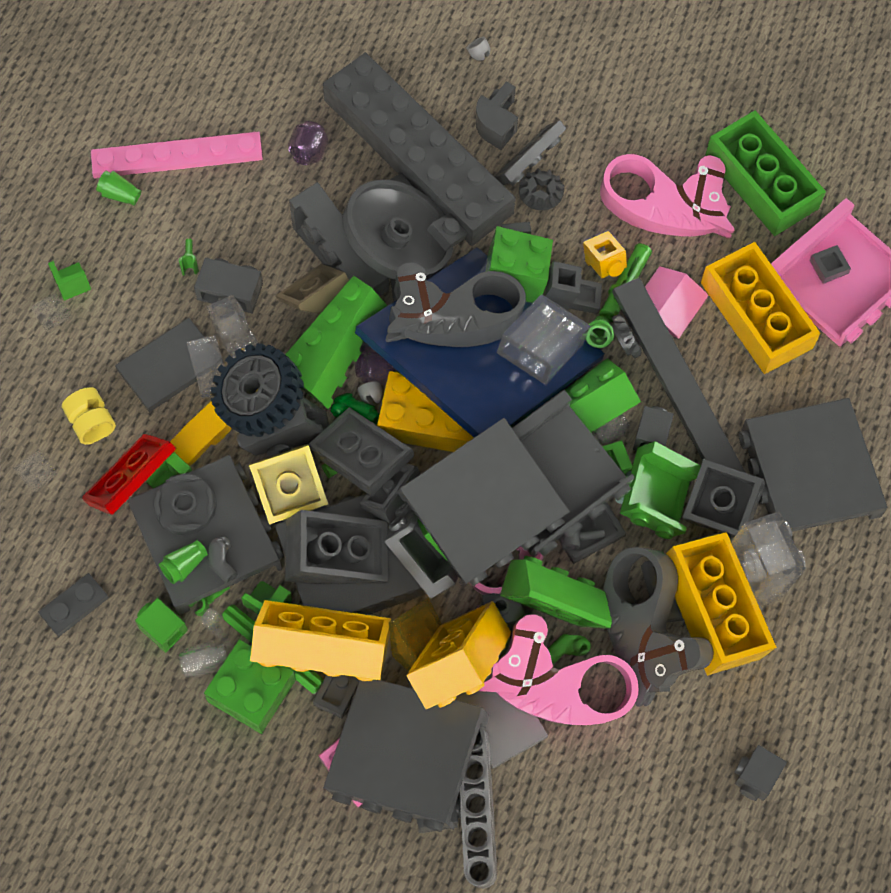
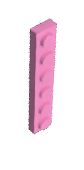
[91,132,263,178]

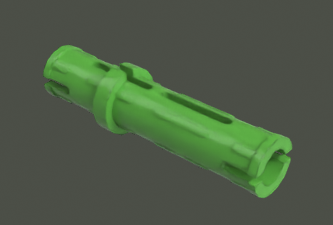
[599,243,652,322]

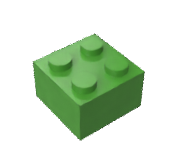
[485,226,553,304]
[204,639,296,734]

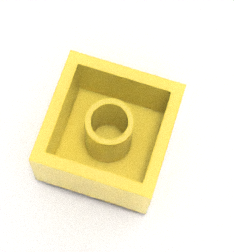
[249,444,328,524]

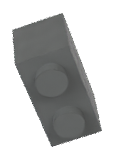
[194,258,263,314]

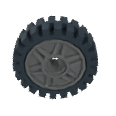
[211,343,304,437]

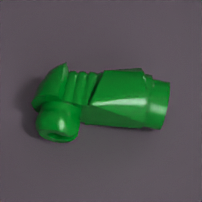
[330,393,380,425]

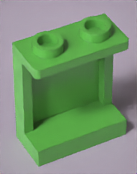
[620,441,701,539]

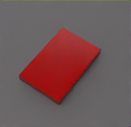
[82,434,176,515]

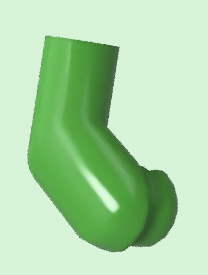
[547,634,591,665]

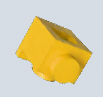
[583,231,627,278]

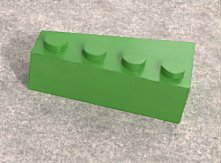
[285,275,387,410]
[519,358,641,433]

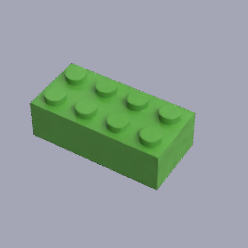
[705,110,826,237]

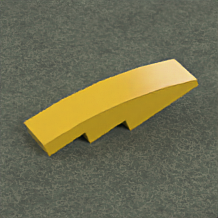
[170,388,259,466]

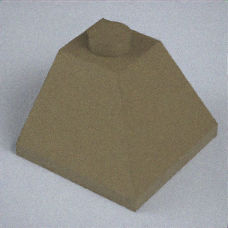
[276,264,349,314]

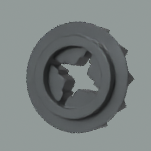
[519,168,564,210]
[611,314,642,359]

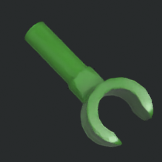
[179,239,199,276]
[188,587,230,616]

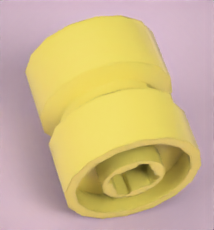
[62,387,116,445]

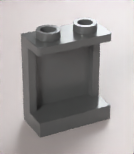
[384,502,459,599]

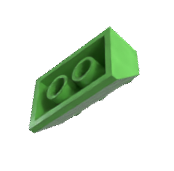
[500,556,612,628]

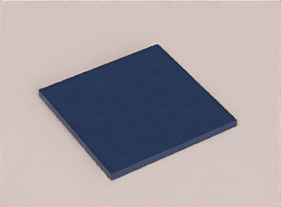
[355,247,605,438]

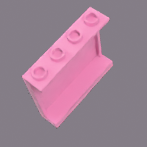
[771,198,891,347]

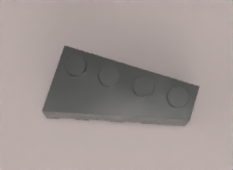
[289,182,389,296]

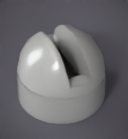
[466,36,491,61]
[358,381,383,405]

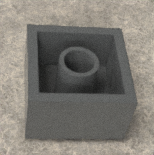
[683,459,765,542]

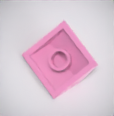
[645,266,709,339]

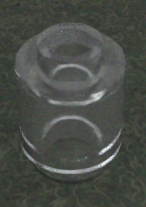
[592,414,629,446]
[179,639,227,679]

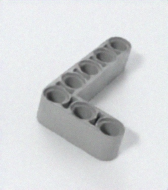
[460,727,497,889]

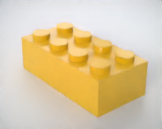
[701,242,820,374]
[377,371,474,452]
[666,532,777,676]
[250,600,391,681]
[406,601,511,709]

